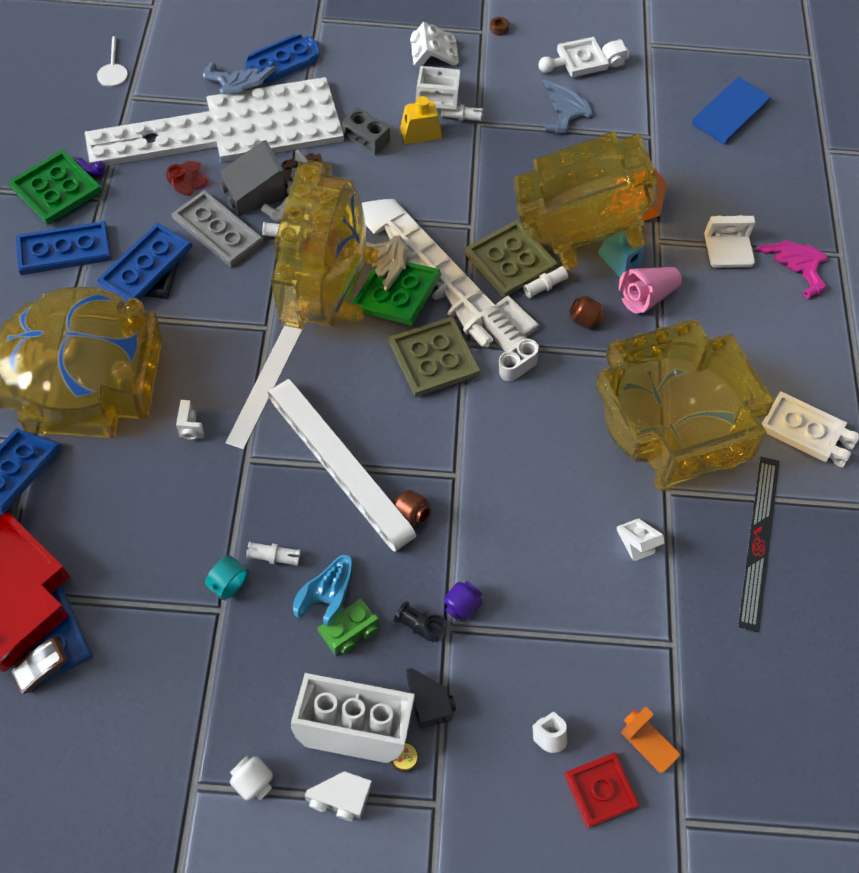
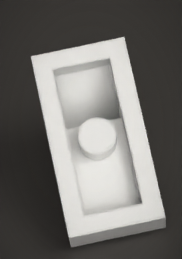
[617,518,665,561]

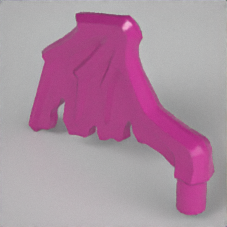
[756,240,827,299]

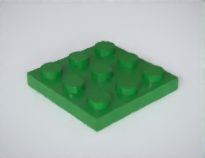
[8,149,102,226]
[351,262,442,325]

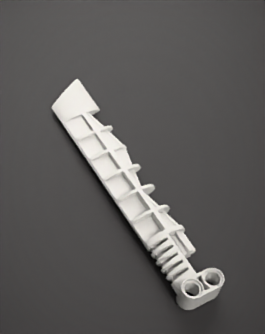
[354,199,539,381]

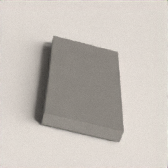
[172,190,264,268]

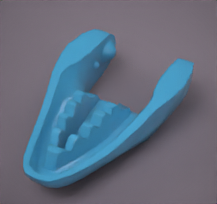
[293,555,352,626]

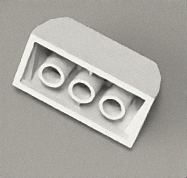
[291,673,414,763]

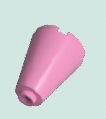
[619,267,682,313]

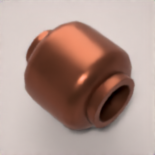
[569,295,604,329]
[393,490,431,527]

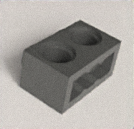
[342,107,390,156]

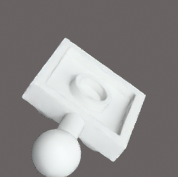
[539,37,609,77]

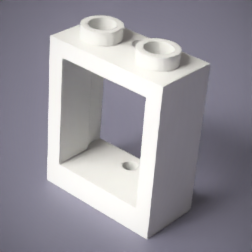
[416,66,460,110]

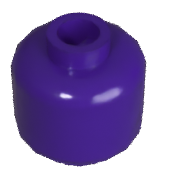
[444,580,483,620]

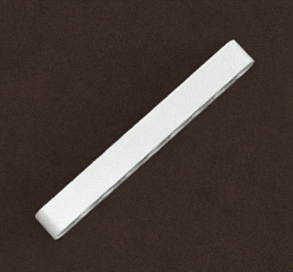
[267,379,416,552]

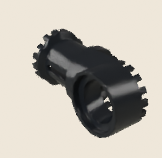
[394,601,447,643]

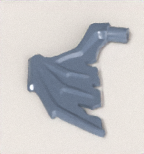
[203,62,276,95]
[542,80,593,135]

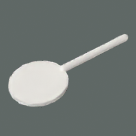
[97,36,128,87]

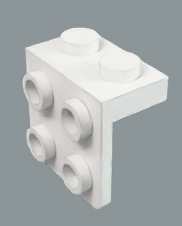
[410,21,459,68]
[704,215,755,268]

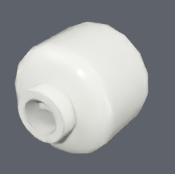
[230,756,273,801]

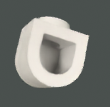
[602,39,629,67]
[533,711,567,753]

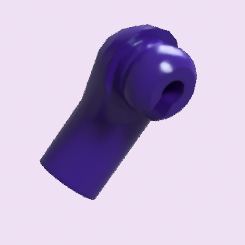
[75,157,106,176]

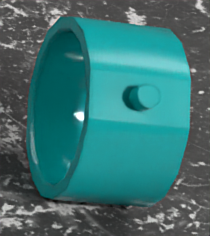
[205,555,249,600]

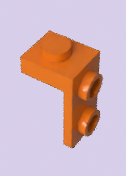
[620,706,680,774]

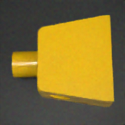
[400,96,442,144]

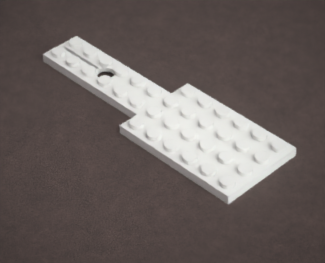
[85,77,344,166]

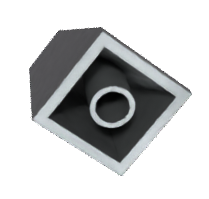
[219,140,286,216]

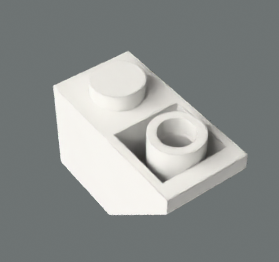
[305,772,372,822]

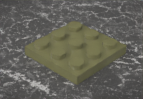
[464,219,557,298]
[389,316,480,397]

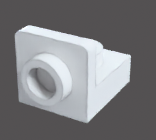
[176,400,204,440]

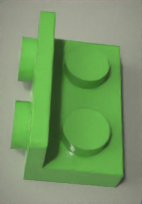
[317,599,379,656]

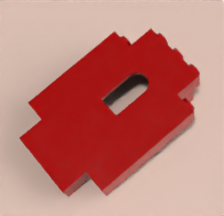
[0,511,70,673]

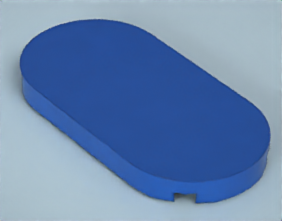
[245,34,319,83]

